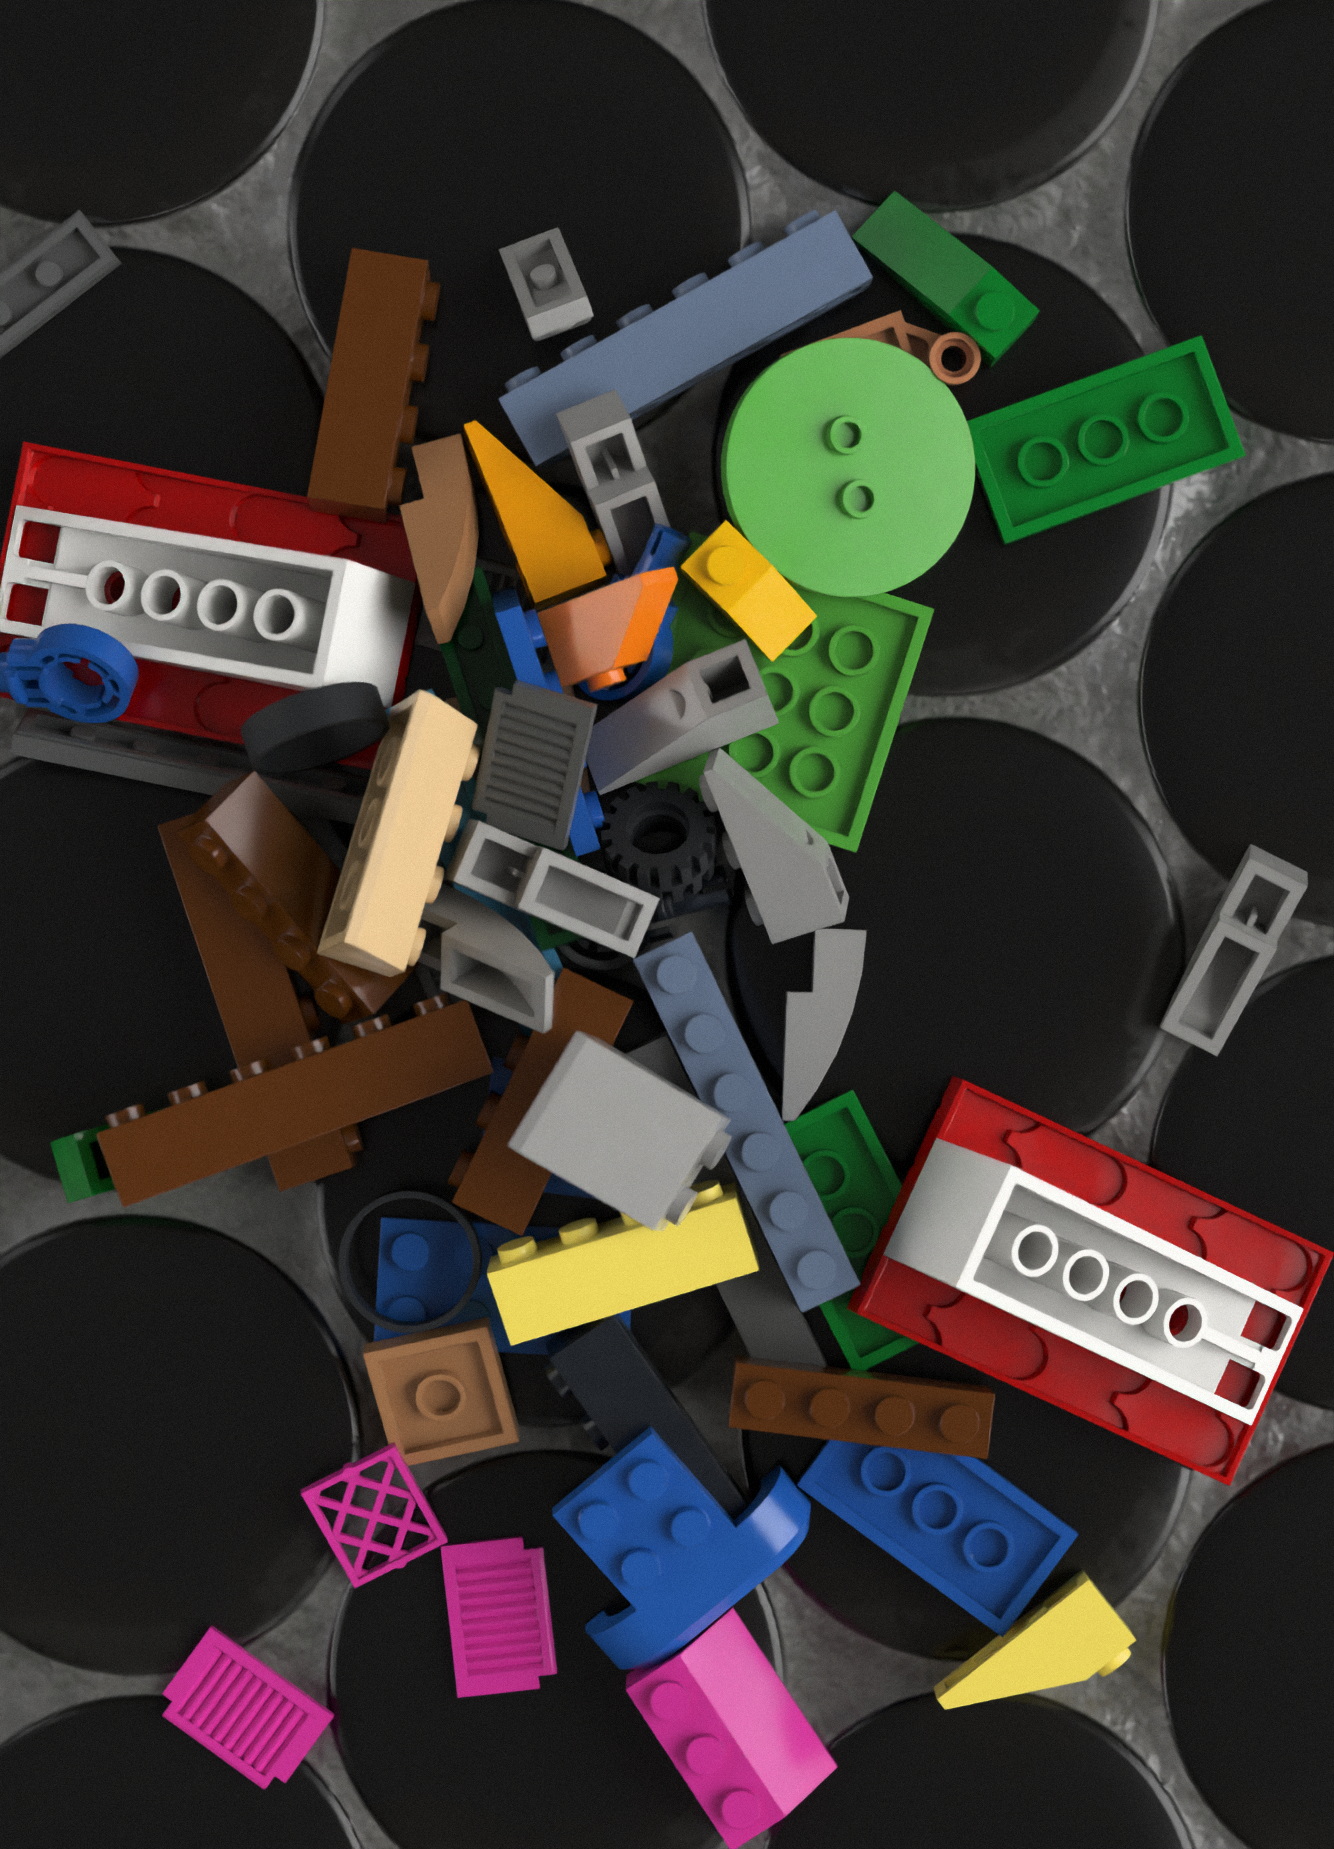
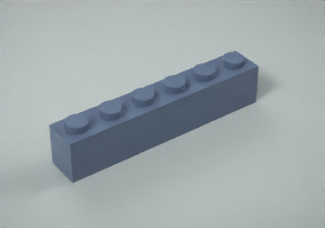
[498,210,873,473]
[633,931,861,1313]

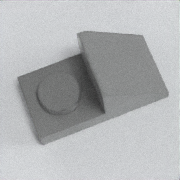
[499,227,594,341]

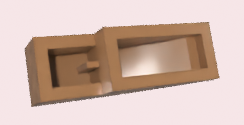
[399,433,479,644]

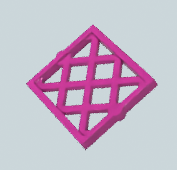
[301,1443,448,1588]

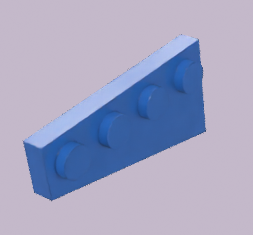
[491,586,605,857]

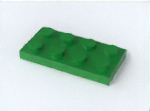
[967,335,1246,546]
[784,1089,919,1371]

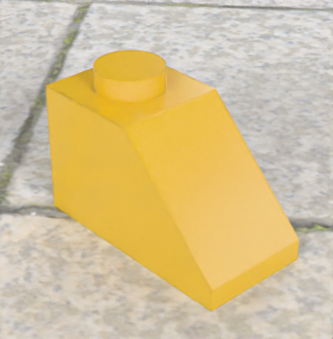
[680,520,817,662]

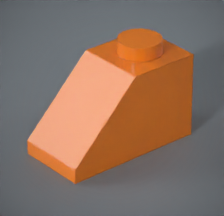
[537,567,678,692]

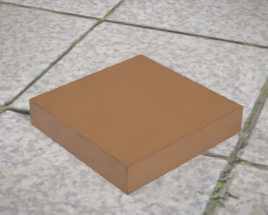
[363,1317,520,1469]

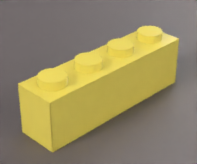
[487,1180,759,1346]

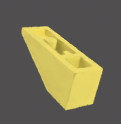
[933,1570,1136,1710]

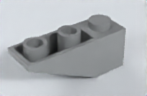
[586,639,779,795]
[699,747,849,944]

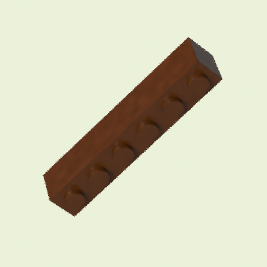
[157,813,364,1192]
[96,992,493,1208]

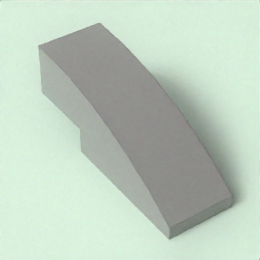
[556,389,680,575]
[443,819,660,958]
[1160,844,1308,1056]
[417,883,554,1034]
[780,928,867,1121]

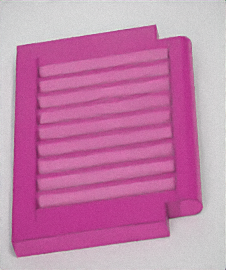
[441,1535,557,1698]
[162,1625,335,1790]

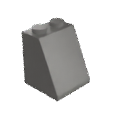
[508,1031,731,1231]

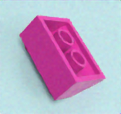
[625,1606,837,1849]

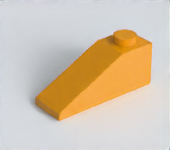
[463,420,613,611]

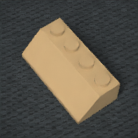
[317,690,480,977]

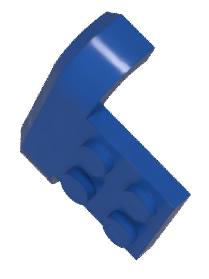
[552,1426,811,1669]

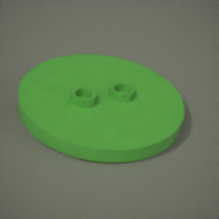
[721,338,975,598]

